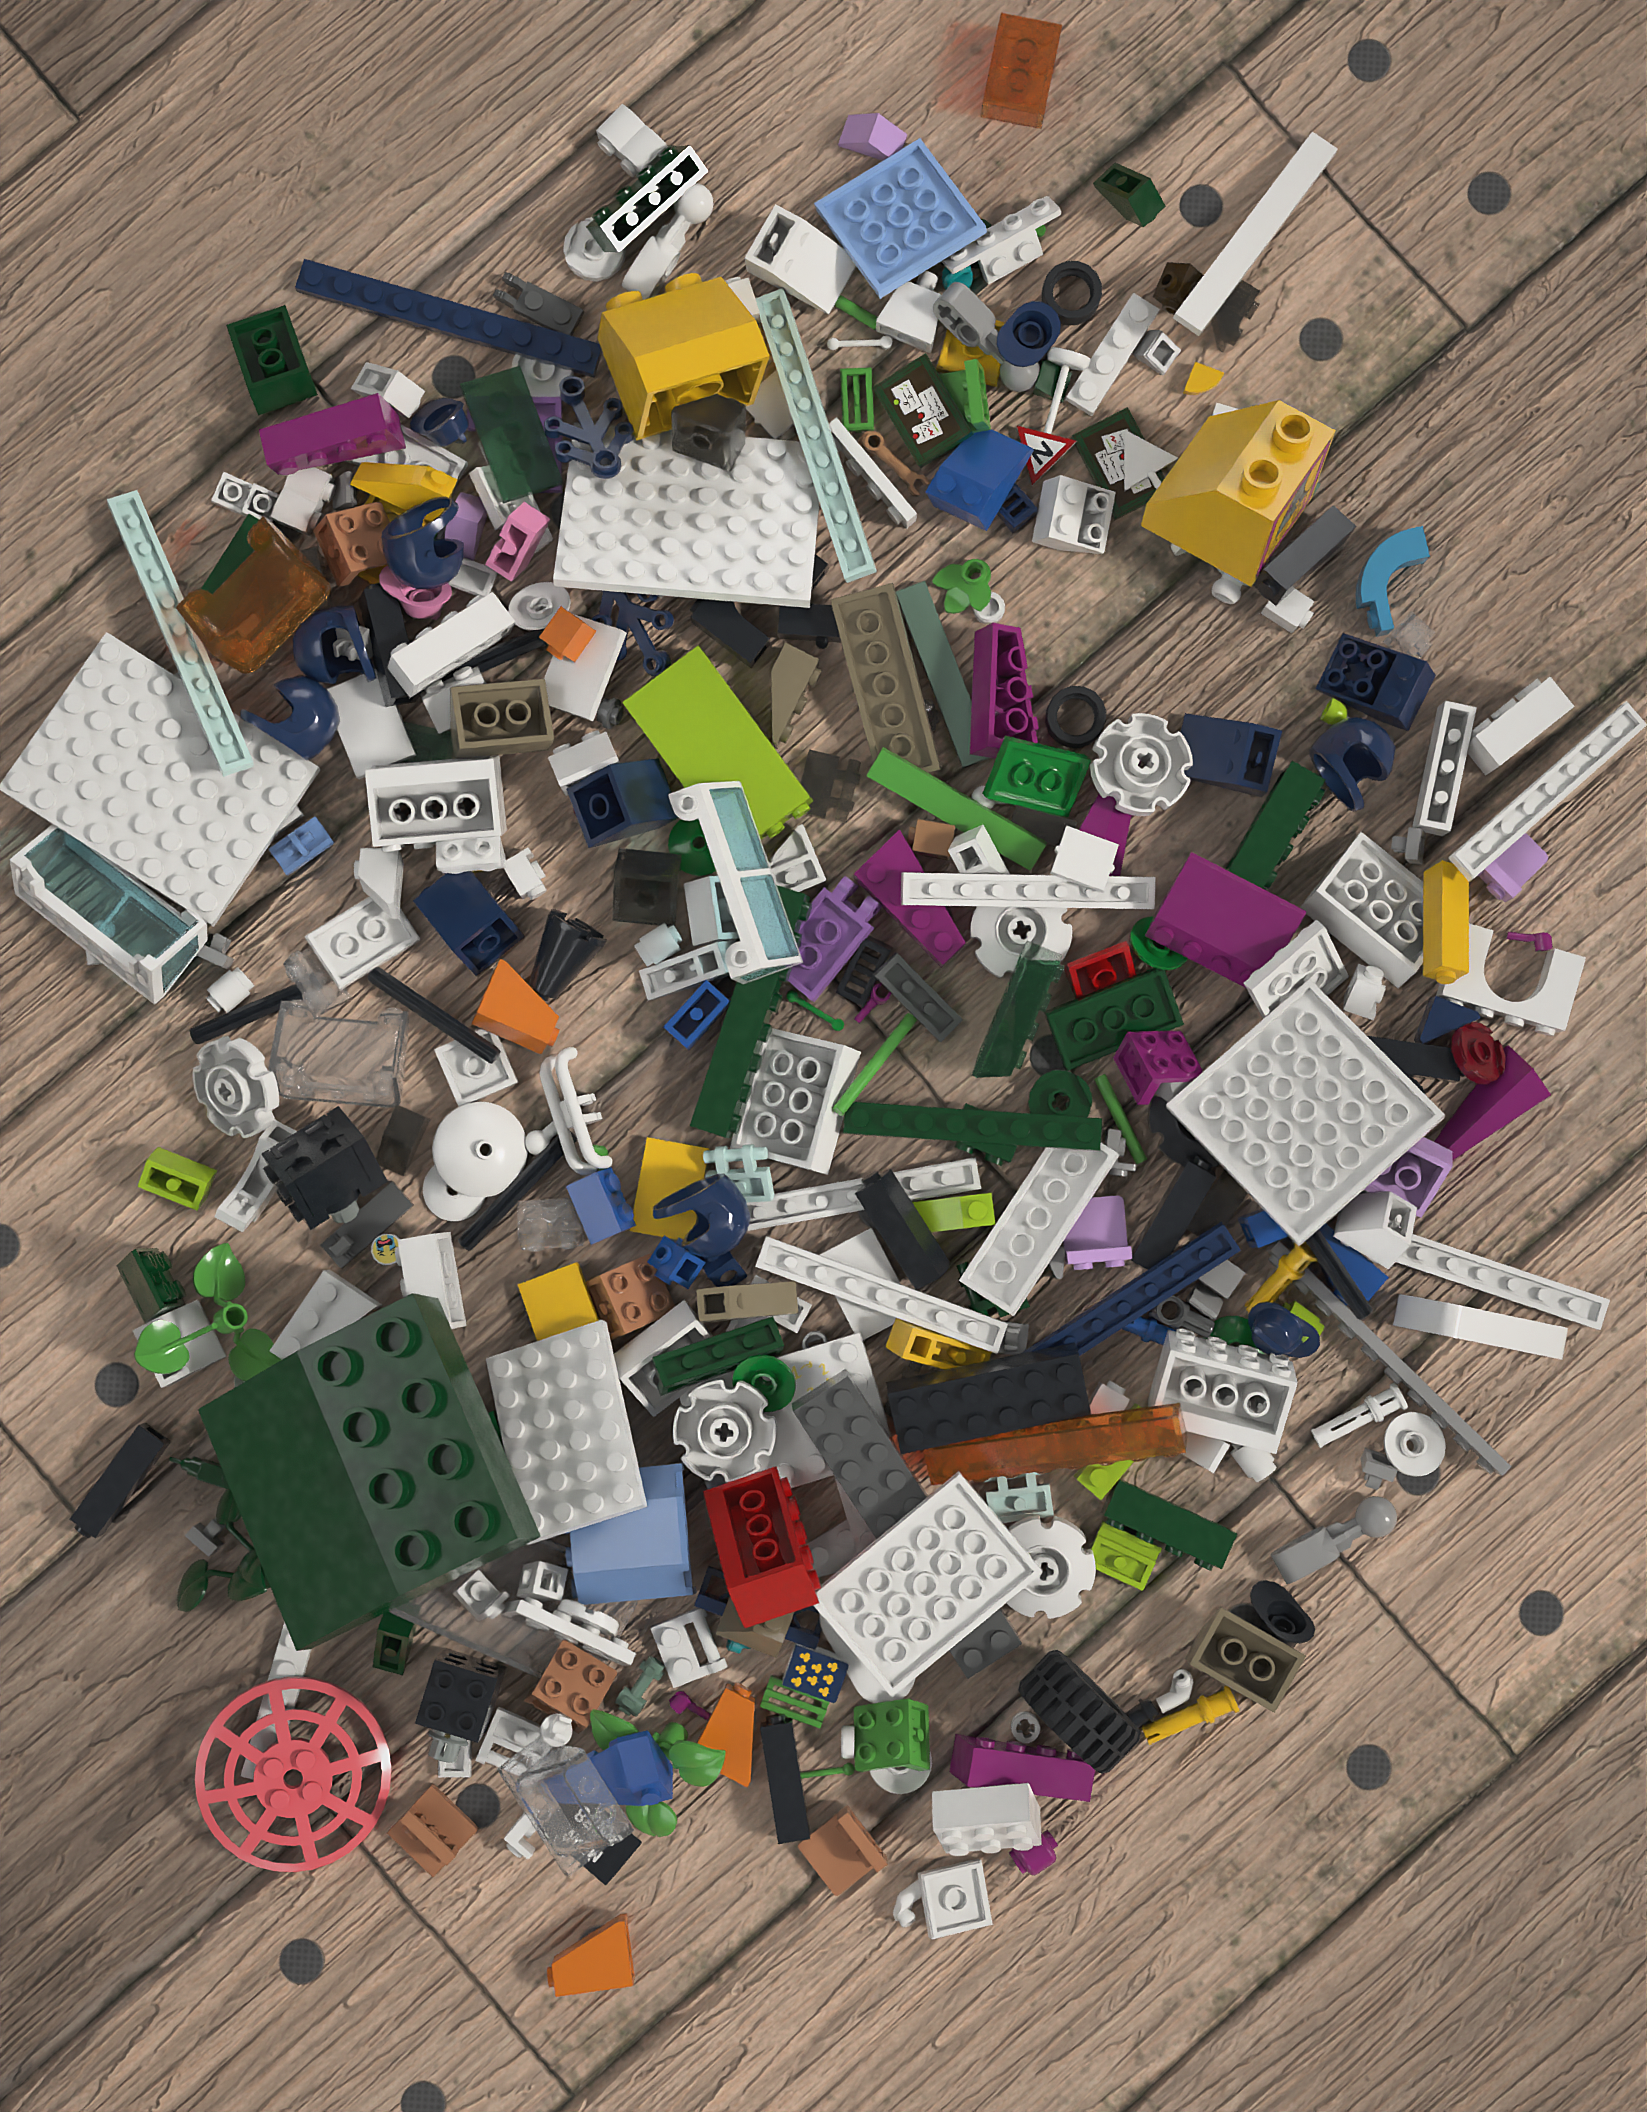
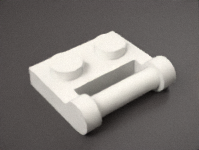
[650,1608,728,1688]
[475,1707,551,1786]

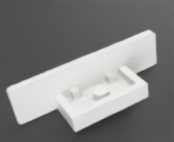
[941,196,1061,284]
[469,428,553,553]

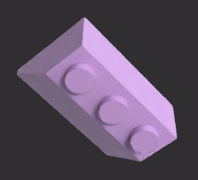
[1364,1137,1453,1218]

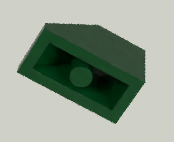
[1093,162,1166,227]
[372,1603,420,1676]

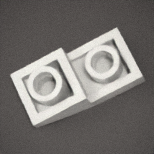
[211,472,279,526]

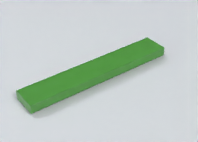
[866,747,1047,871]

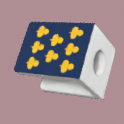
[782,1643,849,1703]

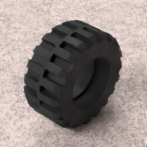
[1018,1650,1141,1774]

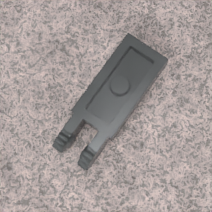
[493,272,584,336]

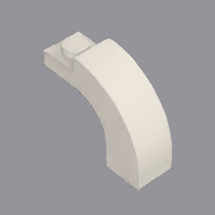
[215,1120,297,1232]

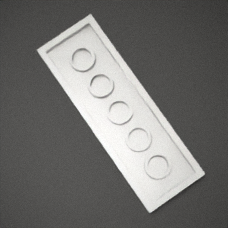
[959,1143,1119,1316]

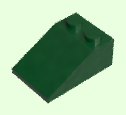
[226,305,318,416]

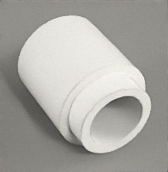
[634,923,683,967]
[206,967,254,1013]
[1230,1443,1277,1482]

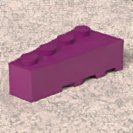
[259,393,406,475]
[970,623,1039,759]
[853,829,966,968]
[949,1734,1095,1802]

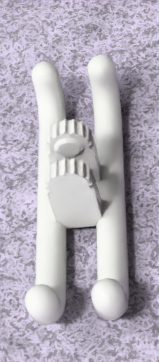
[539,1047,613,1175]

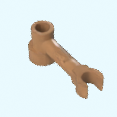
[857,431,930,497]

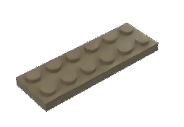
[830,583,941,785]

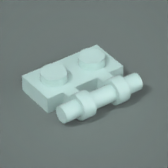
[703,1144,775,1203]
[982,1460,1054,1523]

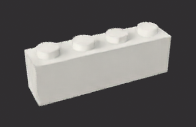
[387,592,516,698]
[1412,701,1477,836]

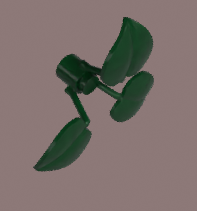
[177,1489,270,1612]

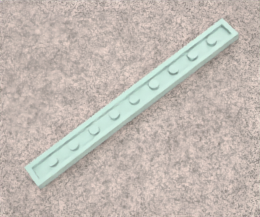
[755,288,877,583]
[107,490,254,777]

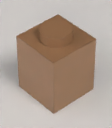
[907,819,955,861]

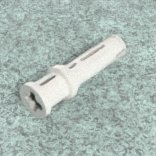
[1311,1383,1408,1448]

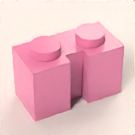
[485,502,551,582]

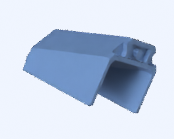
[564,1463,697,1605]

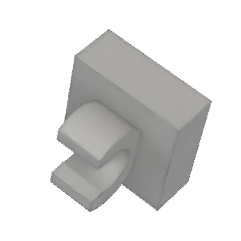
[333,626,373,661]
[1391,827,1426,865]
[197,933,234,970]
[998,1321,1029,1355]
[1360,1448,1398,1490]
[185,1518,226,1557]

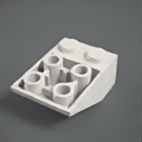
[744,204,856,315]

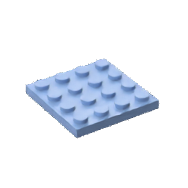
[814,138,987,299]

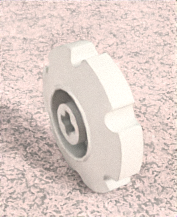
[1090,713,1193,816]
[970,906,1072,983]
[193,1036,279,1138]
[673,1378,777,1483]
[1007,1515,1096,1619]

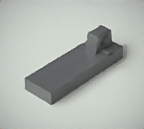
[873,952,963,1042]
[320,1181,414,1269]

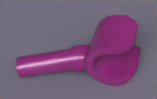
[1507,931,1553,952]
[854,983,891,1024]
[669,1691,711,1721]

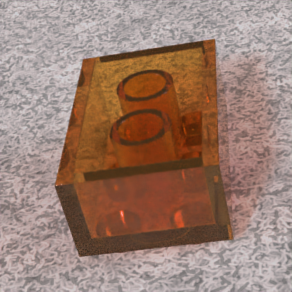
[981,13,1062,129]

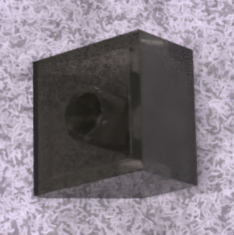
[671,394,746,472]
[612,848,682,927]

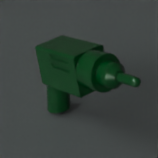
[169,1456,230,1490]

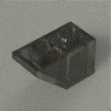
[1211,280,1260,352]

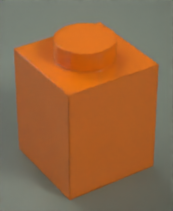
[539,606,596,662]

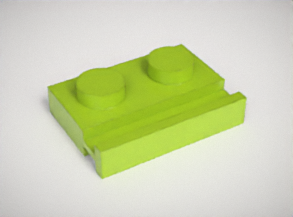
[1090,1520,1162,1591]

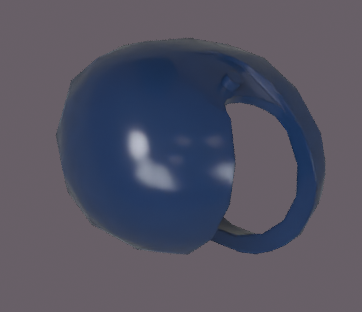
[381,497,464,589]
[292,606,376,684]
[240,675,340,761]
[1309,717,1396,812]
[653,1173,751,1259]

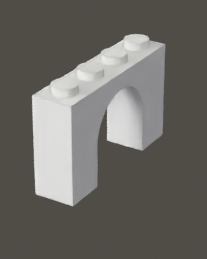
[1436,923,1586,1036]

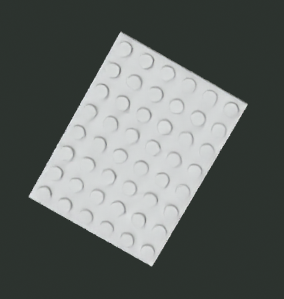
[553,422,820,608]
[0,632,320,927]

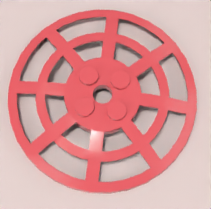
[195,1676,391,1872]

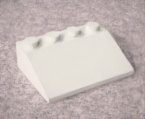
[1300,832,1423,988]
[730,1028,861,1175]

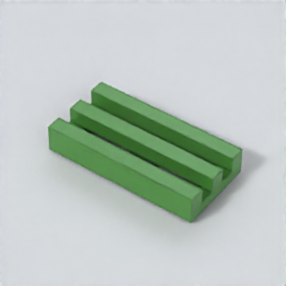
[840,367,874,433]
[760,1675,830,1728]

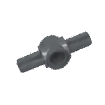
[1149,1295,1215,1338]

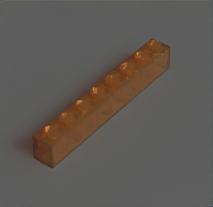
[923,1403,1188,1485]

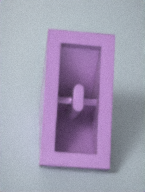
[838,113,907,161]
[444,492,488,561]

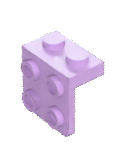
[1476,833,1548,902]
[1063,1196,1132,1270]

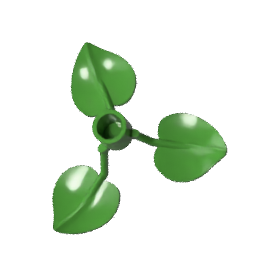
[134,1243,281,1381]
[590,1709,725,1837]

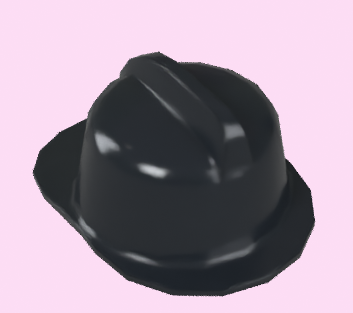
[1250,1580,1315,1648]

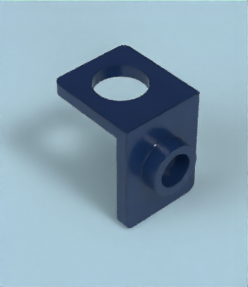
[694,1251,747,1287]

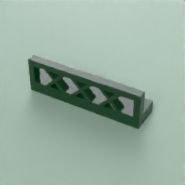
[652,1316,784,1396]

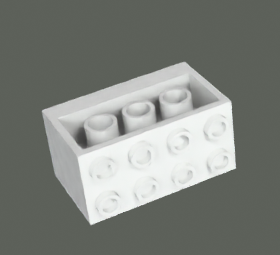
[365,755,507,852]
[1148,1329,1298,1454]

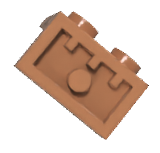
[313,502,390,587]
[586,1253,675,1340]
[524,1640,617,1734]
[798,1805,888,1896]

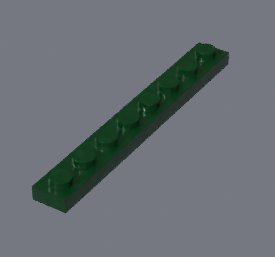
[843,1102,1102,1151]

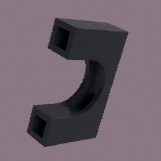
[690,554,829,668]

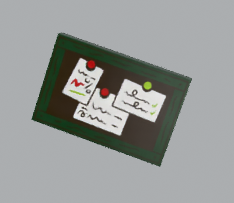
[873,353,974,468]
[1071,407,1165,521]

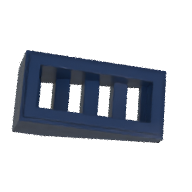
[997,483,1038,534]

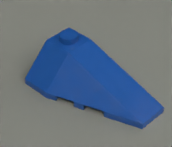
[541,1730,673,1806]

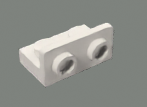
[436,836,506,874]

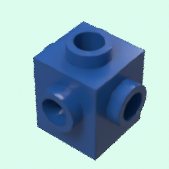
[647,1235,706,1289]

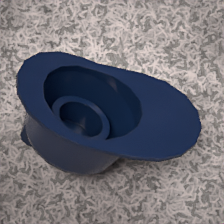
[996,301,1061,367]
[410,398,469,447]
[1248,1302,1320,1358]

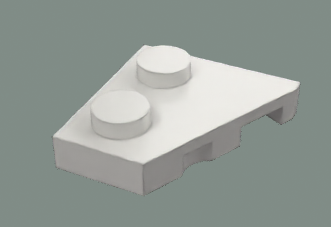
[768,824,826,892]

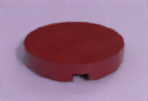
[1451,1022,1506,1085]

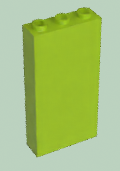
[622,645,813,840]

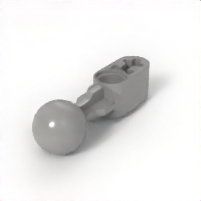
[933,282,1040,392]
[1271,1496,1397,1584]

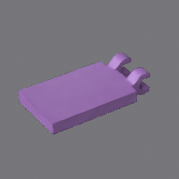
[788,876,882,1002]

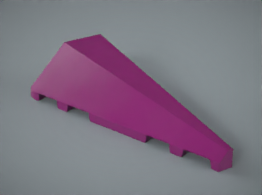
[1079,761,1141,876]
[1434,1045,1551,1160]

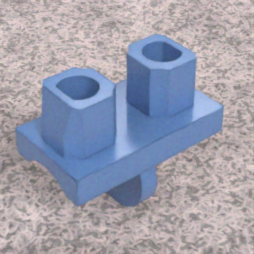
[269,816,335,876]

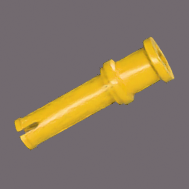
[1245,1242,1317,1313]
[1141,1685,1240,1745]

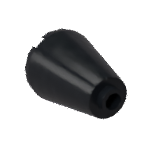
[529,909,607,1001]

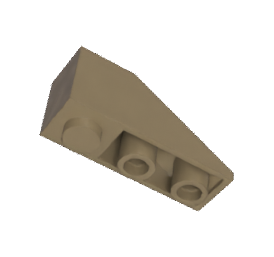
[771,642,822,749]
[696,1281,799,1323]

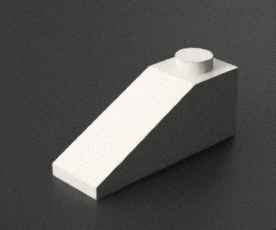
[639,940,736,1001]

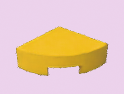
[1183,362,1224,395]

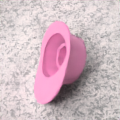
[379,566,452,620]

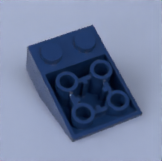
[1315,633,1436,731]
[1180,713,1282,798]

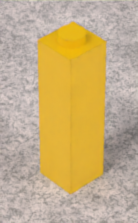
[1423,860,1469,984]

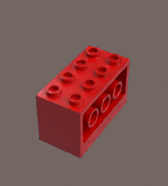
[703,1466,821,1629]

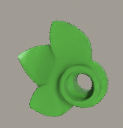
[932,559,992,614]

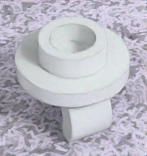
[540,1714,572,1747]

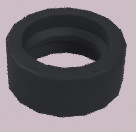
[1042,261,1102,325]
[1045,686,1106,748]

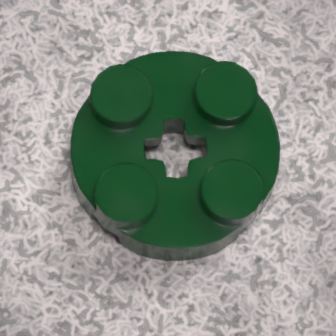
[1028,1070,1092,1117]

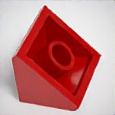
[1063,941,1136,999]

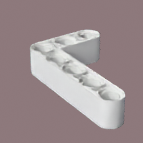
[1393,1294,1568,1359]

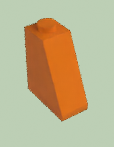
[471,959,560,1054]
[696,1682,755,1788]
[547,1913,635,1997]

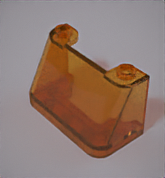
[176,516,331,674]

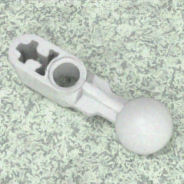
[622,183,713,300]

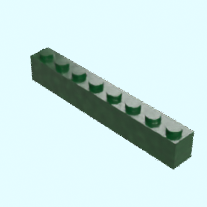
[690,883,812,1138]

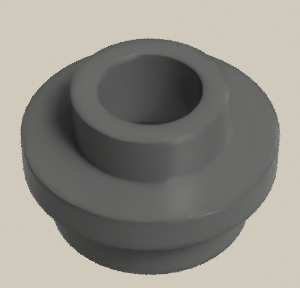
[597,698,624,729]

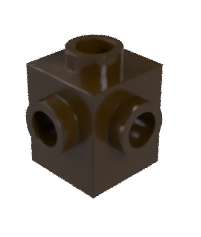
[1153,262,1204,315]

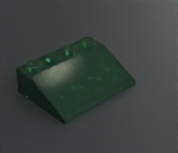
[971,940,1065,1078]

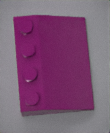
[1145,852,1306,988]

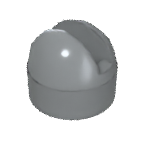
[802,1331,828,1349]

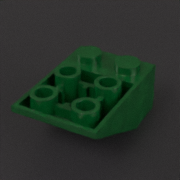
[116,1248,186,1323]

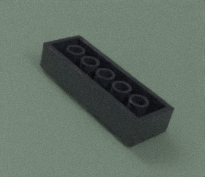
[886,1342,1091,1454]

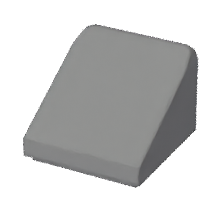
[1133,330,1181,375]
[333,471,357,510]
[1048,1246,1065,1279]
[1185,1282,1223,1319]

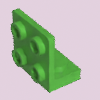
[939,359,991,433]
[854,1699,930,1772]

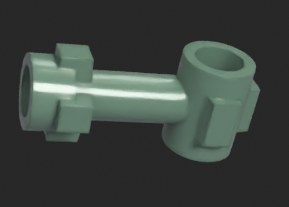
[615,1656,665,1717]

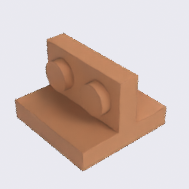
[387,1784,479,1877]

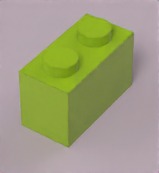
[137,1147,217,1211]

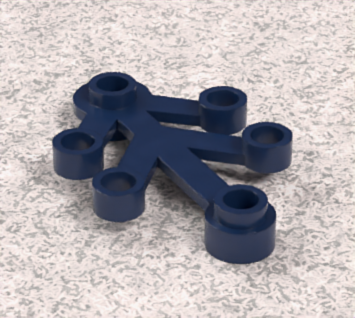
[544,376,634,479]
[592,590,674,676]

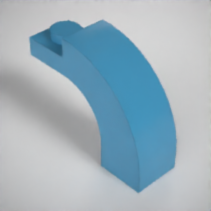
[1355,526,1430,637]

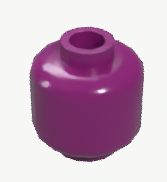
[1008,1829,1058,1876]

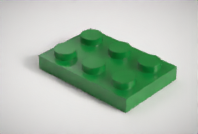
[982,736,1091,817]

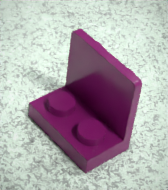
[1113,1031,1203,1105]

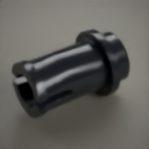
[1125,1698,1159,1728]

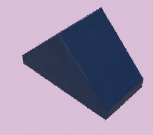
[1414,996,1481,1044]

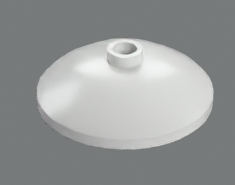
[432,1102,528,1197]

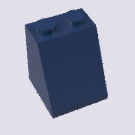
[566,758,679,848]
[413,871,525,976]

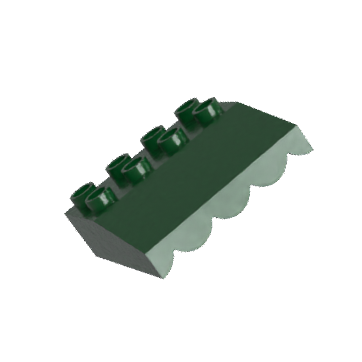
[198,1293,541,1651]

